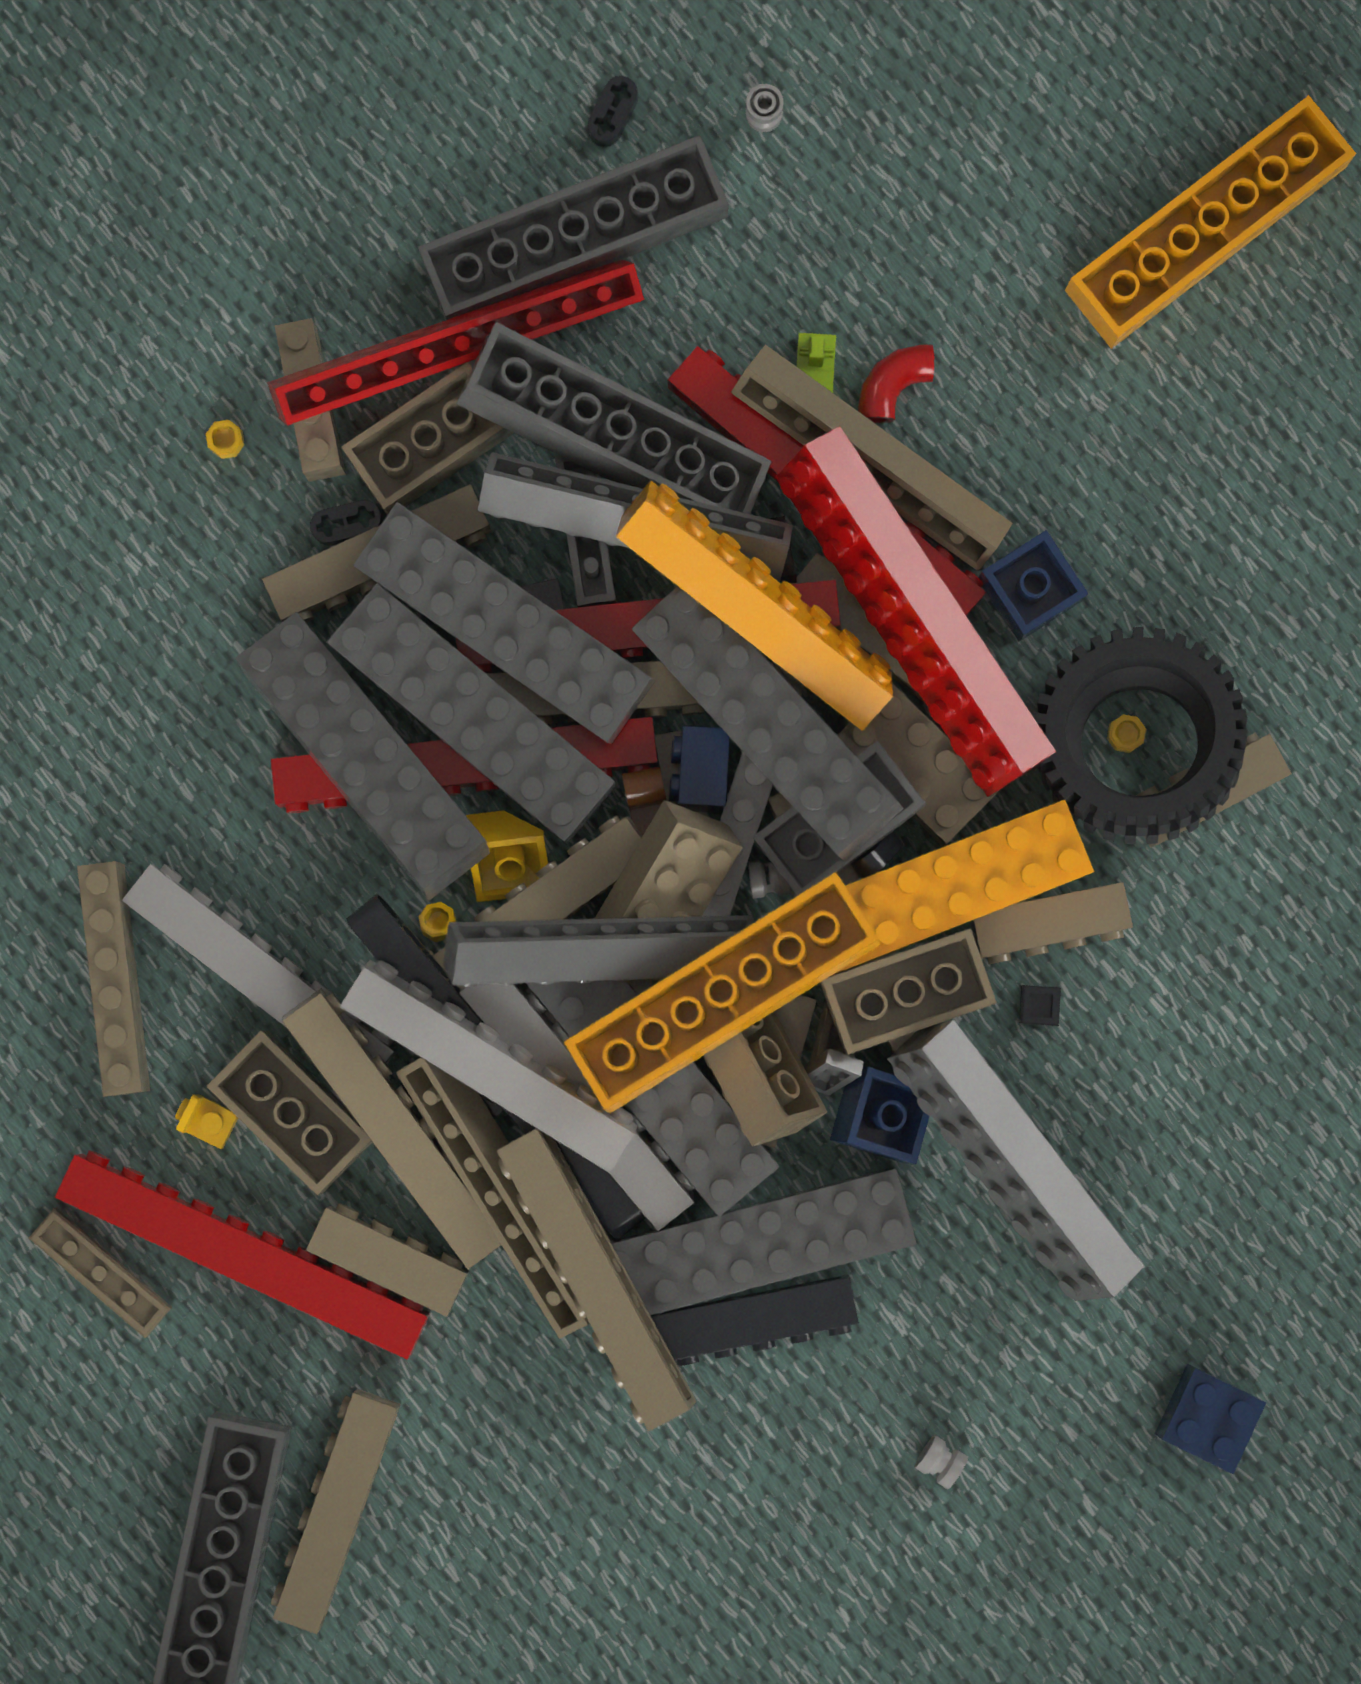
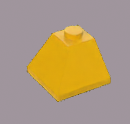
[466,810,548,902]

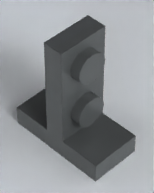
[803,998,864,1096]

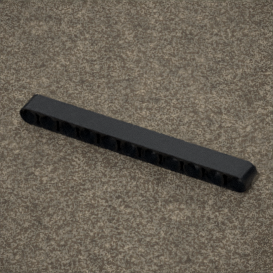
[346,894,646,1240]

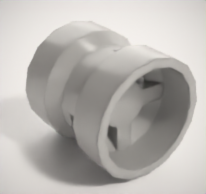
[745,84,784,132]
[748,860,791,899]
[914,1435,968,1490]

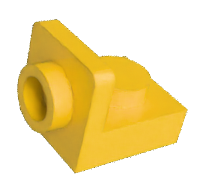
[175,1094,238,1149]

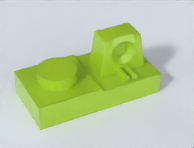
[796,333,836,393]

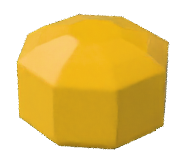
[206,419,245,459]
[1107,714,1146,753]
[418,902,456,942]

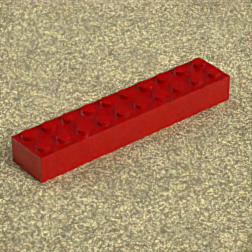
[776,426,1056,797]

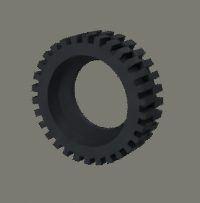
[1034,627,1248,845]

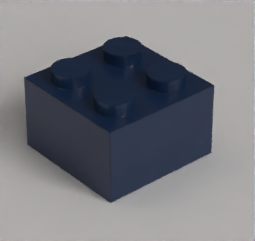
[978,530,1089,642]
[669,726,729,814]
[830,1067,930,1164]
[1155,1363,1266,1475]

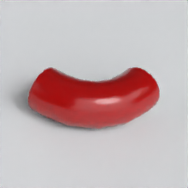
[858,345,934,423]

